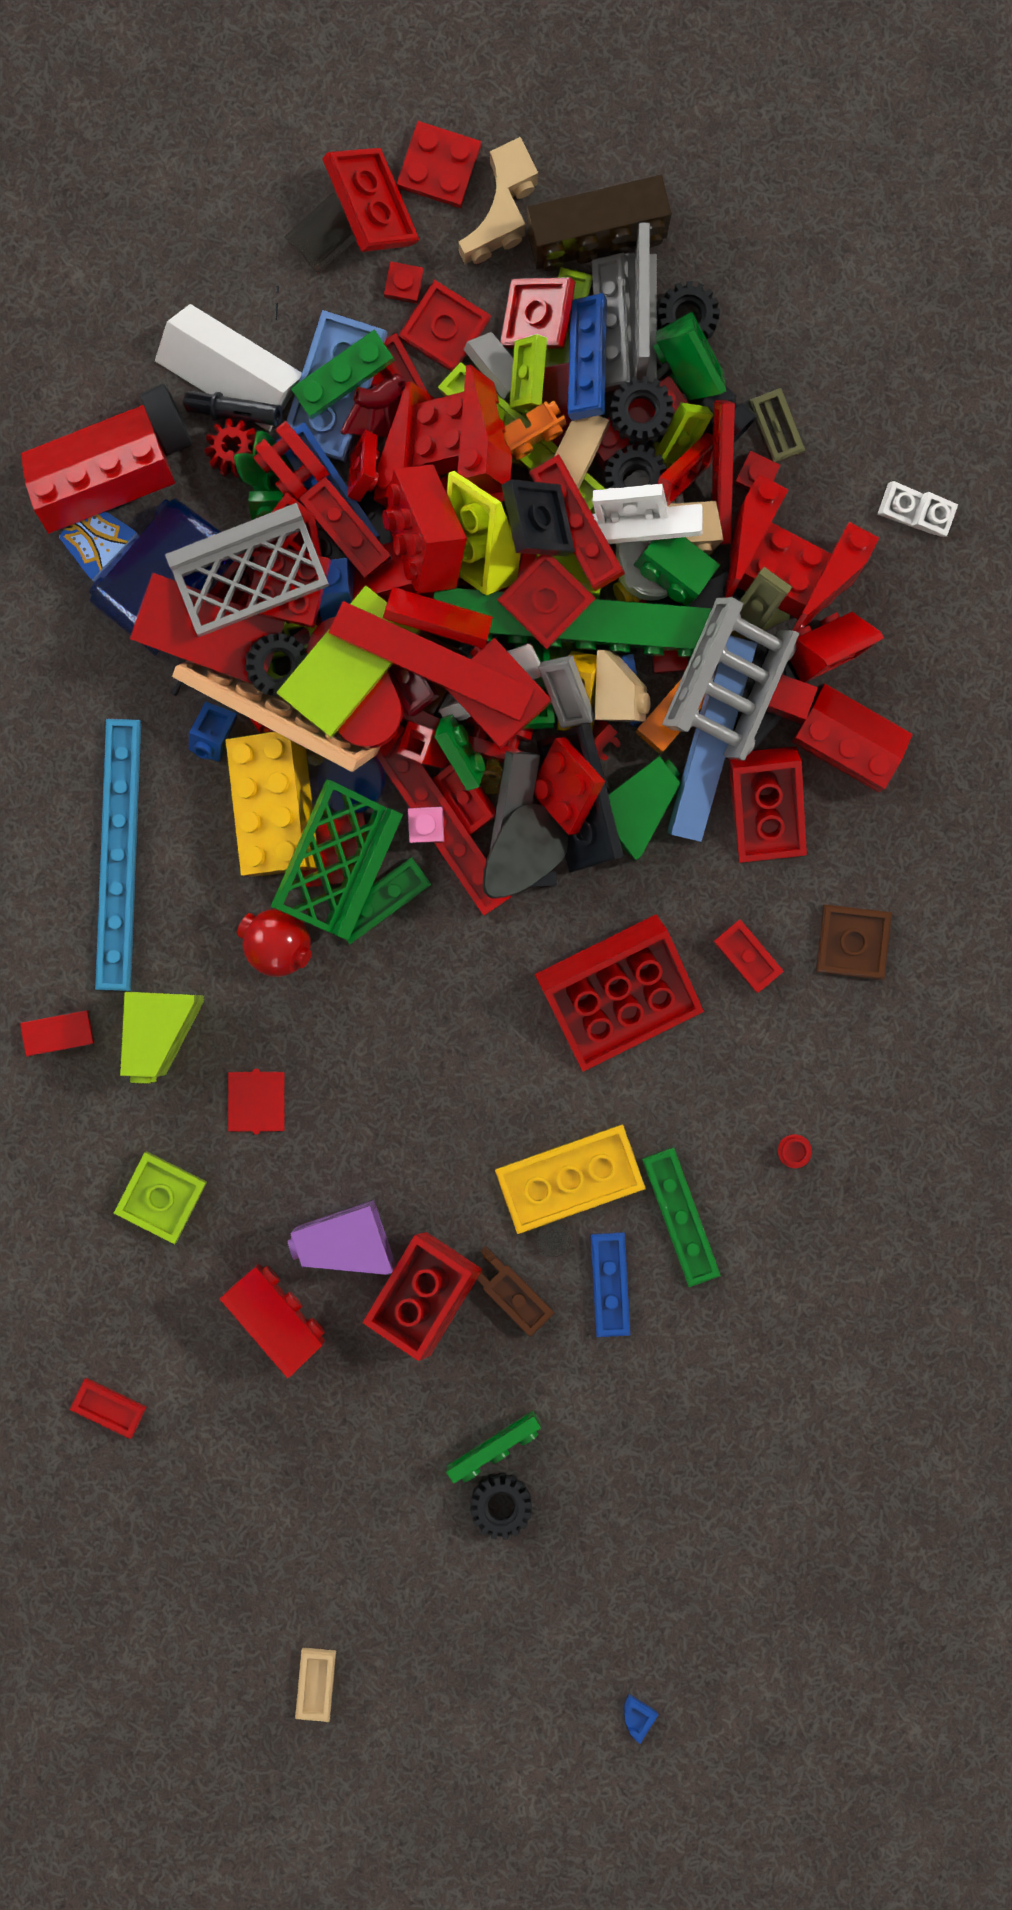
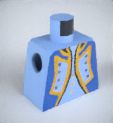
[59,511,142,586]

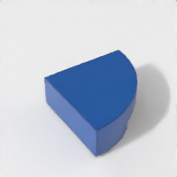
[624,1694,658,1744]

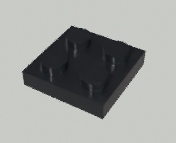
[502,480,575,556]

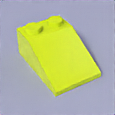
[447,471,521,596]

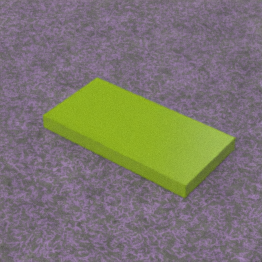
[276,586,420,738]

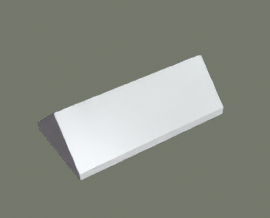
[155,304,302,432]

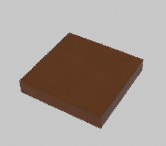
[816,904,892,980]

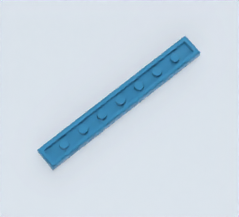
[95,719,141,991]

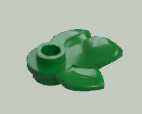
[234,431,291,491]

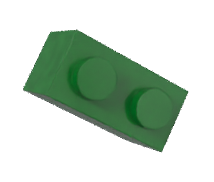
[633,537,720,606]

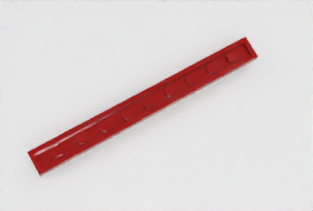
[293,616,512,916]

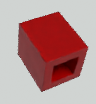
[766,674,818,724]

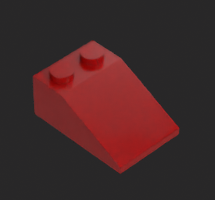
[728,746,807,863]

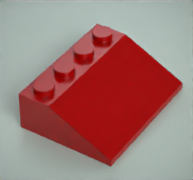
[21,405,176,534]
[534,914,704,1072]

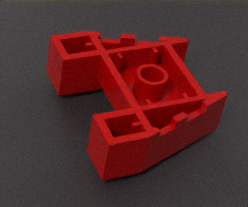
[374,365,512,508]
[725,474,879,632]

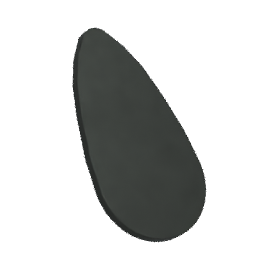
[483,804,568,898]

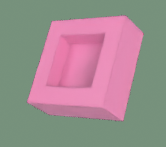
[408,807,445,843]

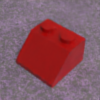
[790,612,884,683]

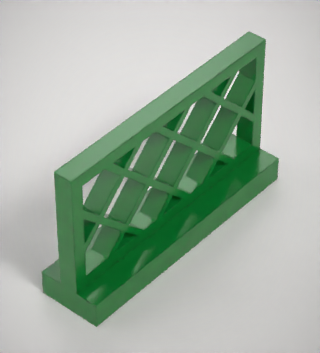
[271,779,403,940]

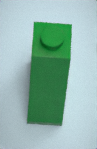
[608,756,680,862]

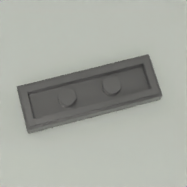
[490,751,540,850]

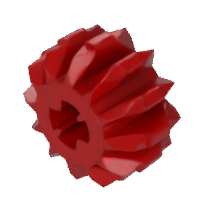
[204,418,257,478]

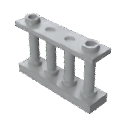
[662,597,799,761]

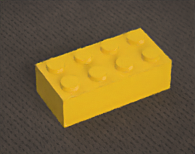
[225,732,317,877]

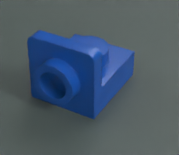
[189,701,237,762]

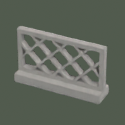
[625,223,657,382]
[165,503,329,637]

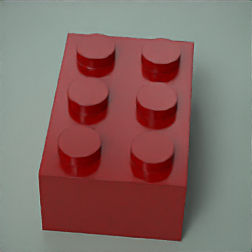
[382,464,467,594]
[363,1232,483,1361]

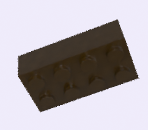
[527,174,672,271]

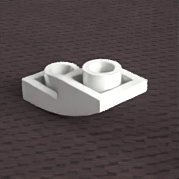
[877,481,958,537]

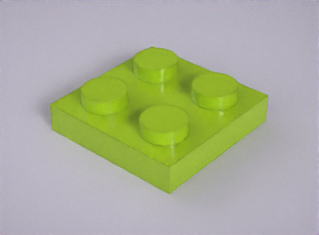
[114,1151,207,1244]

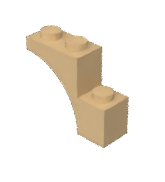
[458,137,538,264]

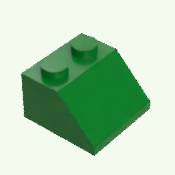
[653,312,726,401]

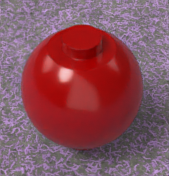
[237,909,312,977]

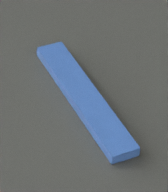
[667,636,757,842]

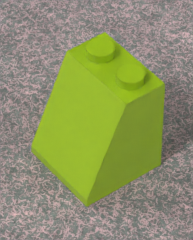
[120,992,204,1083]

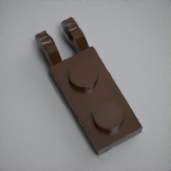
[471,1246,555,1337]

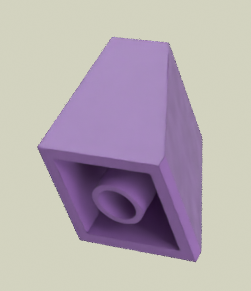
[288,1200,396,1275]

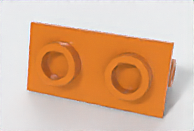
[503,401,567,460]

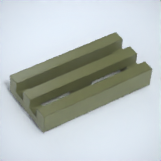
[749,388,805,463]

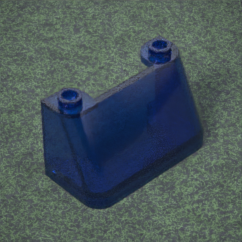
[89,498,233,656]

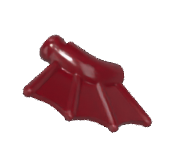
[340,373,406,437]

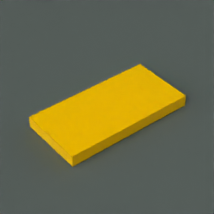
[495,1124,646,1234]

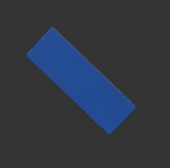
[591,1232,630,1337]

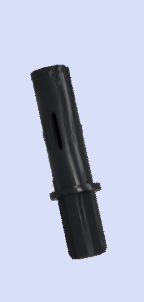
[183,391,282,426]

